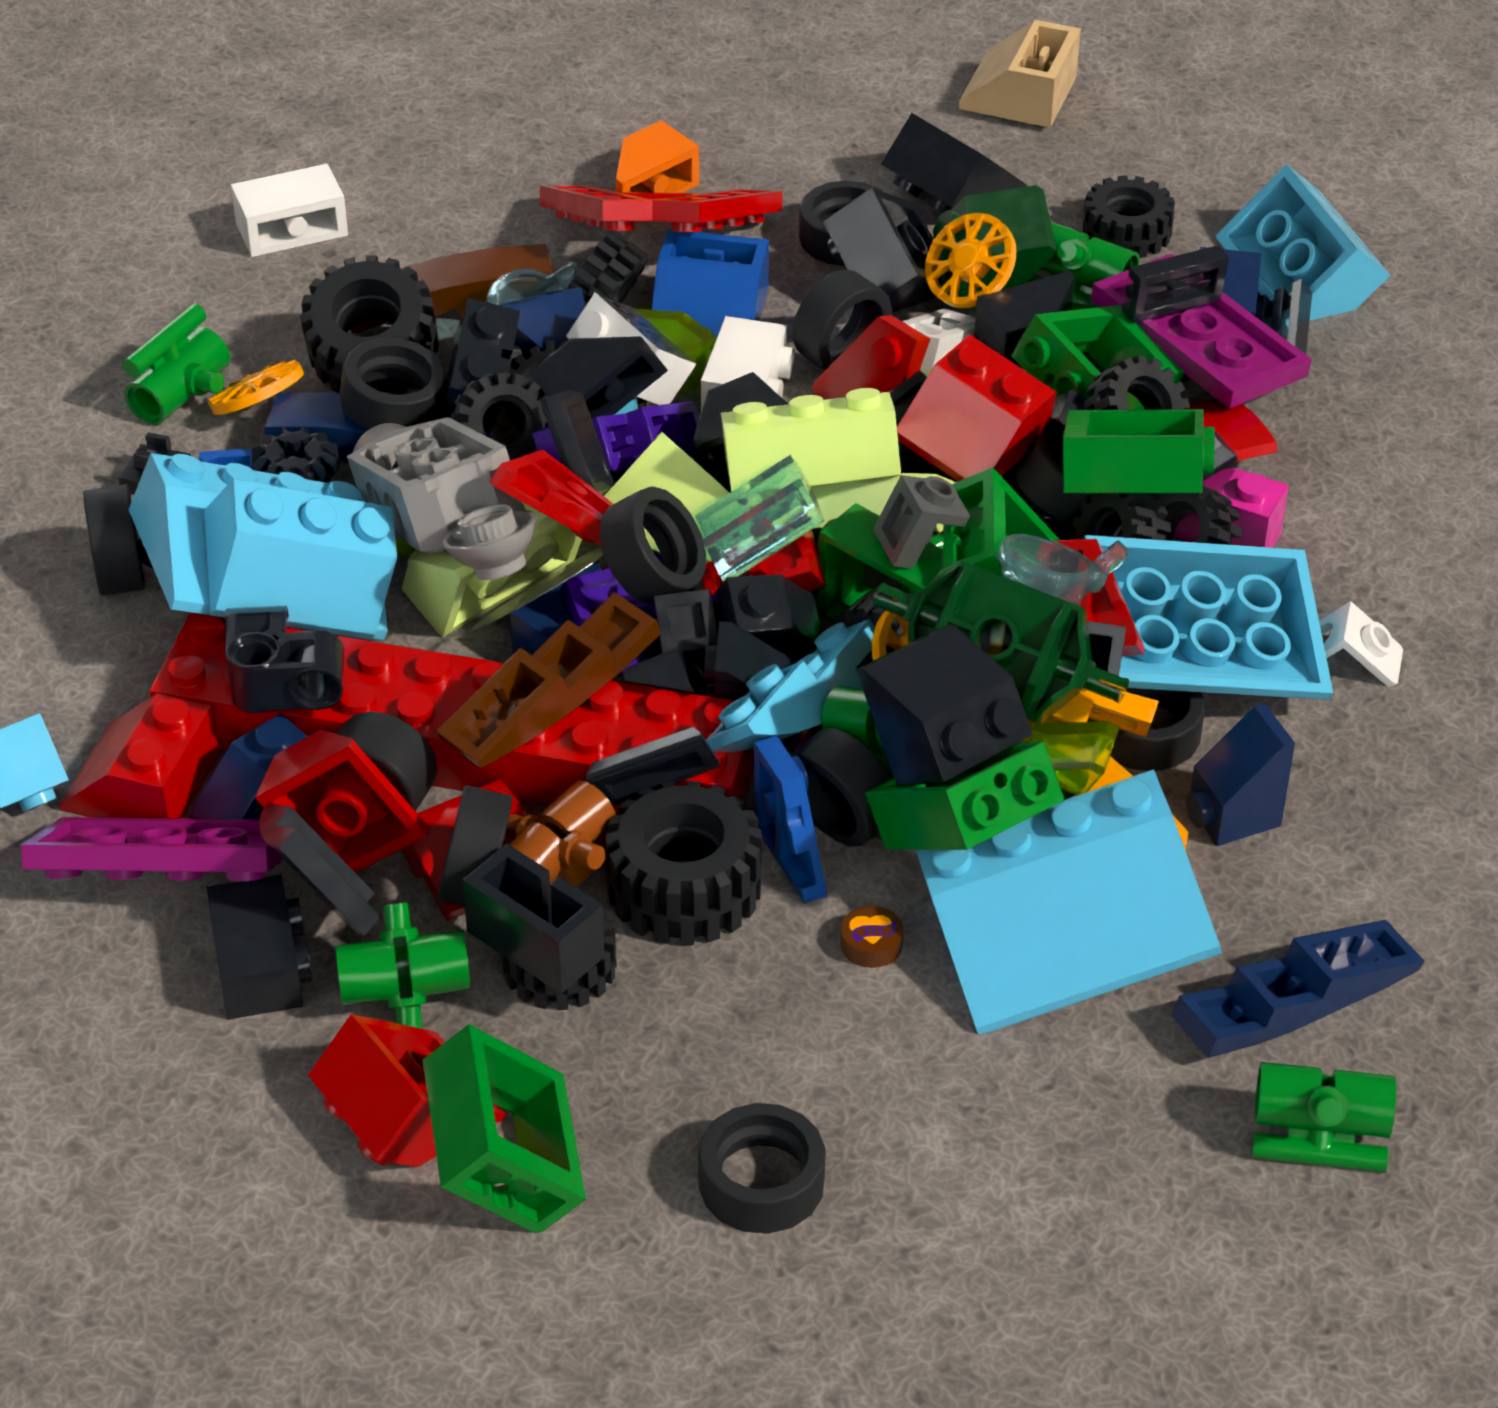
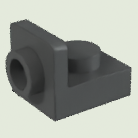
[872,475,970,569]

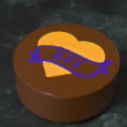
[840,906,903,968]

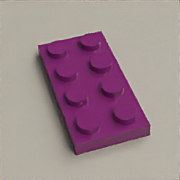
[1090,254,1312,409]
[21,817,282,881]

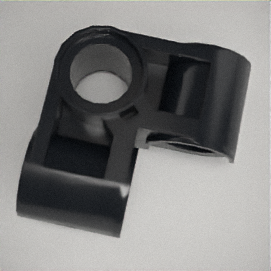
[225,605,344,713]

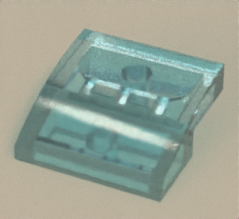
[695,454,825,581]

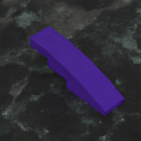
[532,401,699,476]

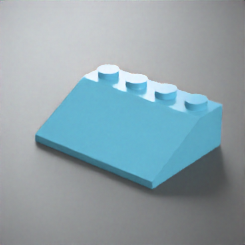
[129,453,388,640]
[1084,535,1333,700]
[916,769,1222,1034]

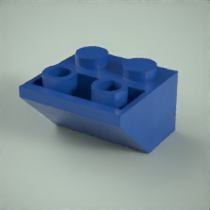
[650,229,769,348]

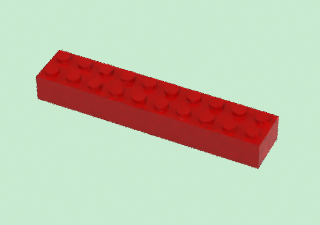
[149,612,754,815]

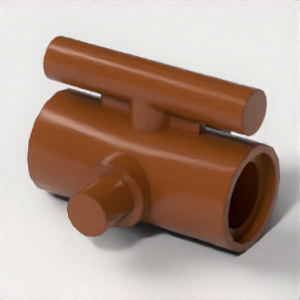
[505,780,616,889]

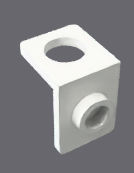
[1319,601,1403,687]

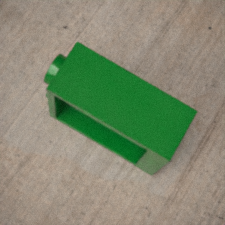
[1012,305,1185,410]
[1063,409,1215,493]
[943,467,1060,588]
[817,503,944,624]
[865,741,1065,850]
[423,1024,586,1233]

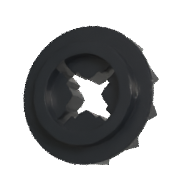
[251,426,340,483]

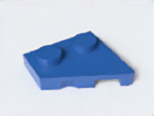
[754,735,827,904]

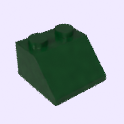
[932,185,1057,311]

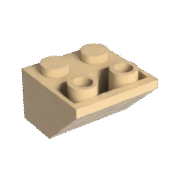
[959,20,1081,128]

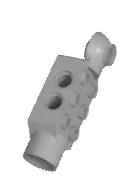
[347,417,536,580]

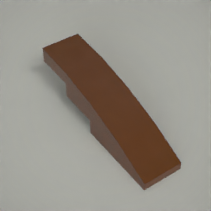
[350,244,557,334]
[436,592,661,768]

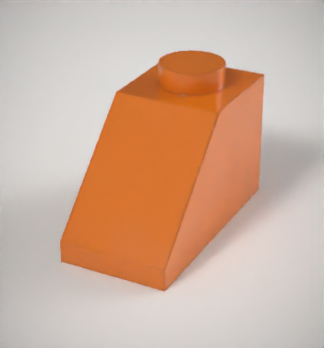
[616,120,699,193]

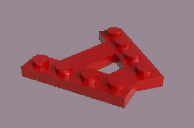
[539,186,783,232]

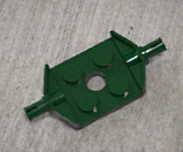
[873,560,1129,725]

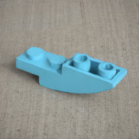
[706,619,875,752]

